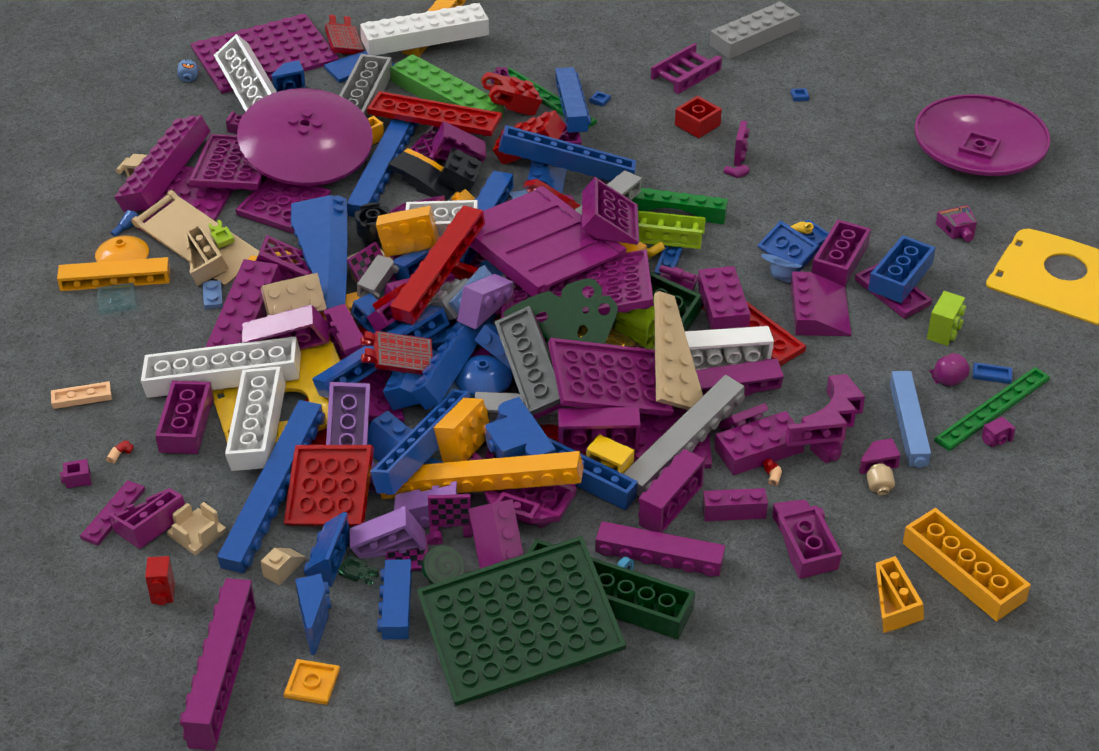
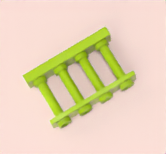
[638,211,706,249]

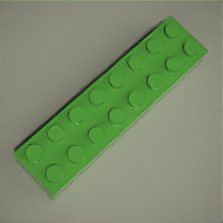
[390,54,504,118]

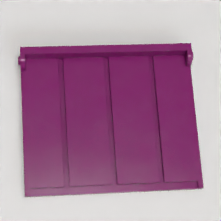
[470,186,626,297]

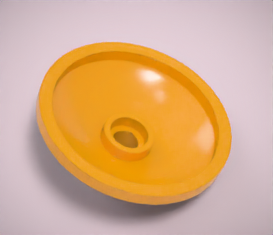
[95,235,149,262]

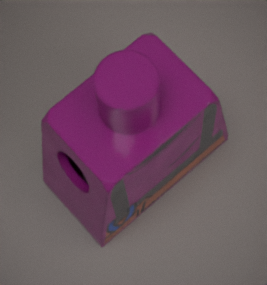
[936,205,977,242]

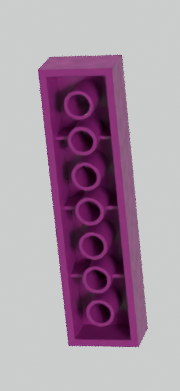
[114,115,211,212]
[180,578,256,751]

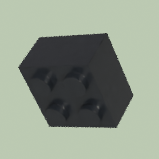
[437,147,482,192]

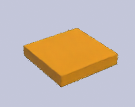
[283,659,340,705]

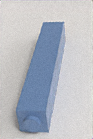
[890,371,931,468]

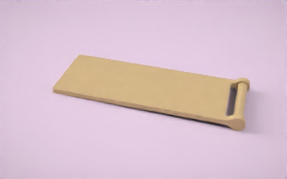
[131,190,259,286]

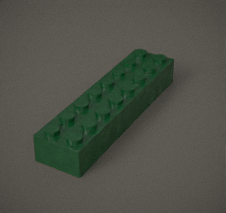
[527,539,695,640]

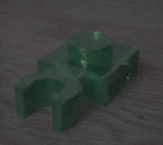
[338,555,379,585]

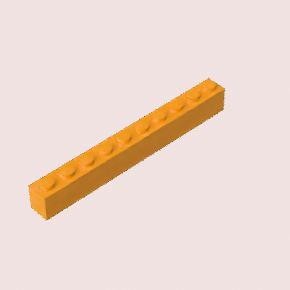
[380,451,584,499]

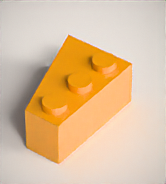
[876,556,924,633]

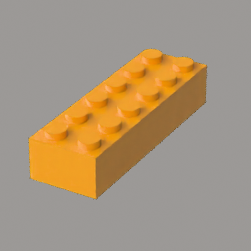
[902,508,1031,622]

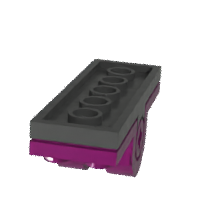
[495,306,563,419]

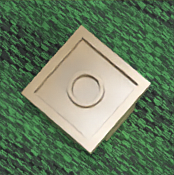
[167,502,227,556]

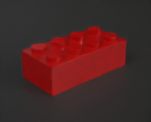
[492,110,566,165]

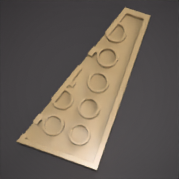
[654,291,703,410]

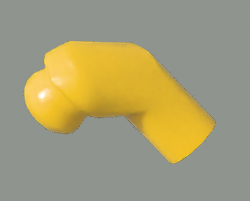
[790,222,814,234]
[647,242,665,259]

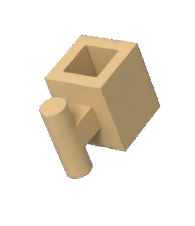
[116,154,147,177]

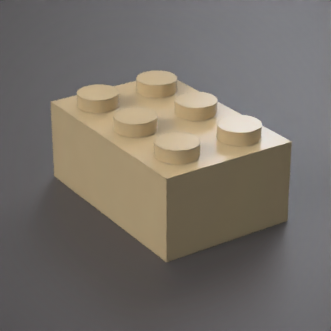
[260,273,327,316]

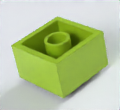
[927,291,967,346]

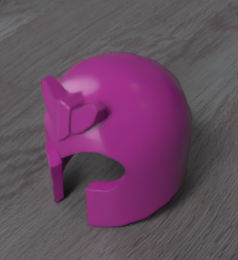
[929,353,969,386]

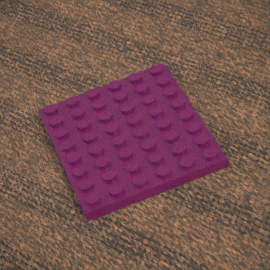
[190,14,339,94]
[501,249,654,322]

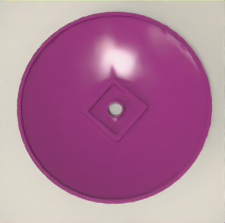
[237,88,373,186]
[914,94,1050,176]

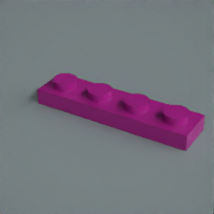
[80,480,145,546]

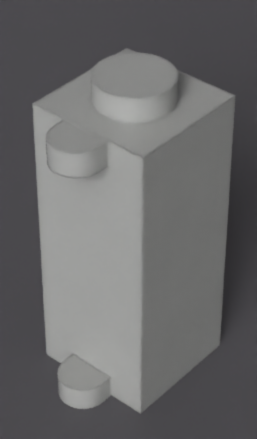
[357,255,399,299]

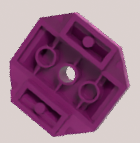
[484,484,576,528]

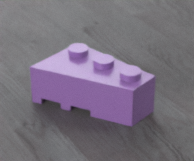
[457,274,513,329]
[394,481,457,528]
[350,507,426,558]

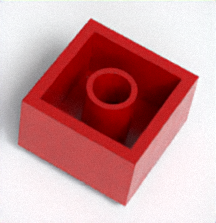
[675,96,722,138]

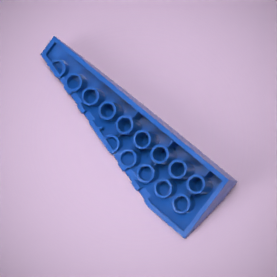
[290,195,347,309]

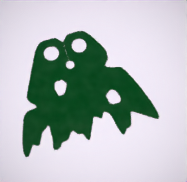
[503,278,618,348]

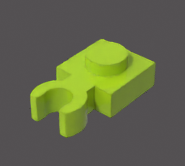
[209,220,235,249]

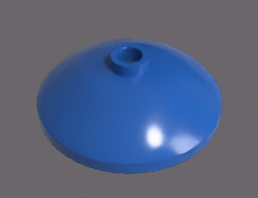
[455,355,512,397]

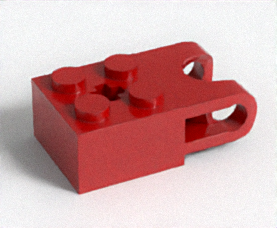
[481,72,543,116]

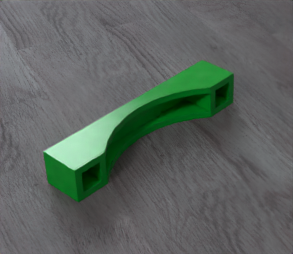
[631,188,728,224]

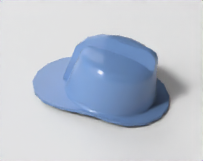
[761,254,802,283]

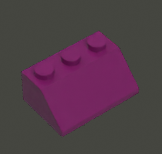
[468,499,524,569]

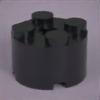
[355,203,391,243]

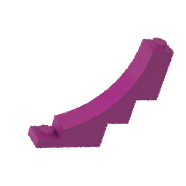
[785,374,865,446]

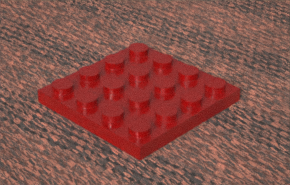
[284,445,374,527]

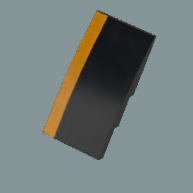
[388,148,456,201]

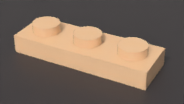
[51,381,112,409]

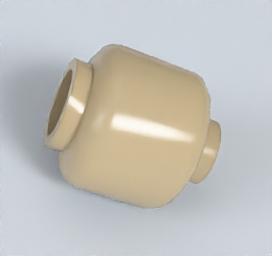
[867,464,895,495]

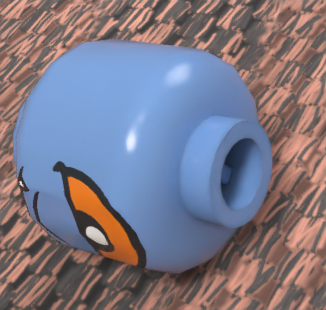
[177,59,198,82]

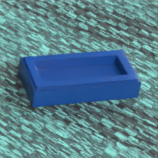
[972,363,1012,384]

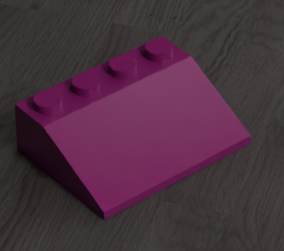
[582,177,639,245]
[790,271,851,336]

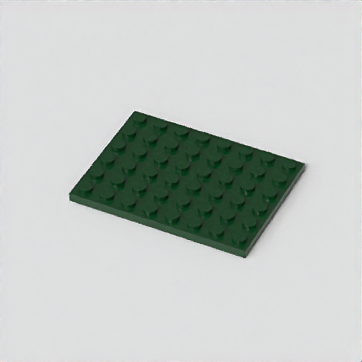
[417,536,626,706]

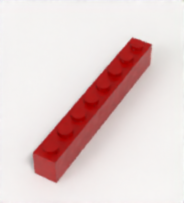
[390,205,486,325]

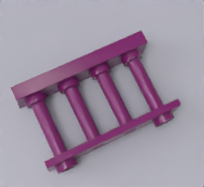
[651,43,722,94]

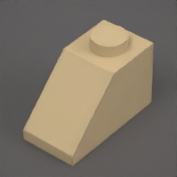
[261,548,307,585]

